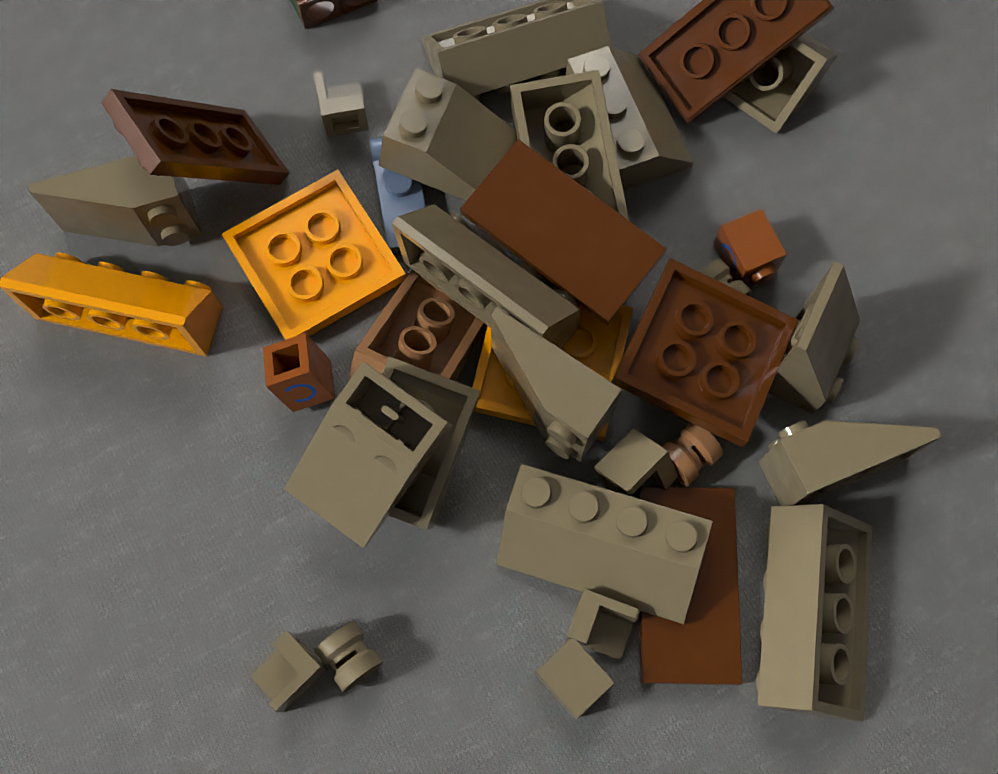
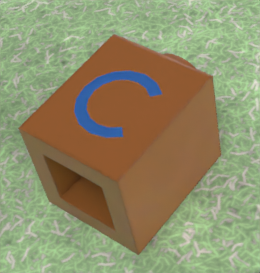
[713,208,787,287]
[263,333,335,412]

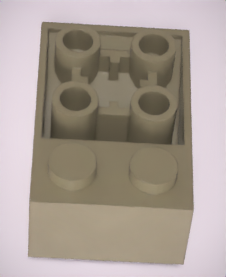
[284,361,453,548]

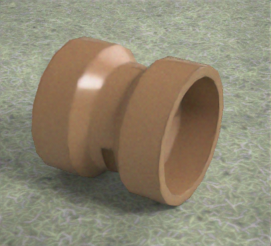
[661,422,723,487]

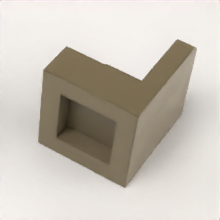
[313,70,369,138]
[594,428,679,495]
[565,589,641,660]
[251,630,328,712]
[534,638,615,719]

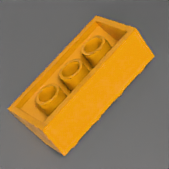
[0,252,222,357]

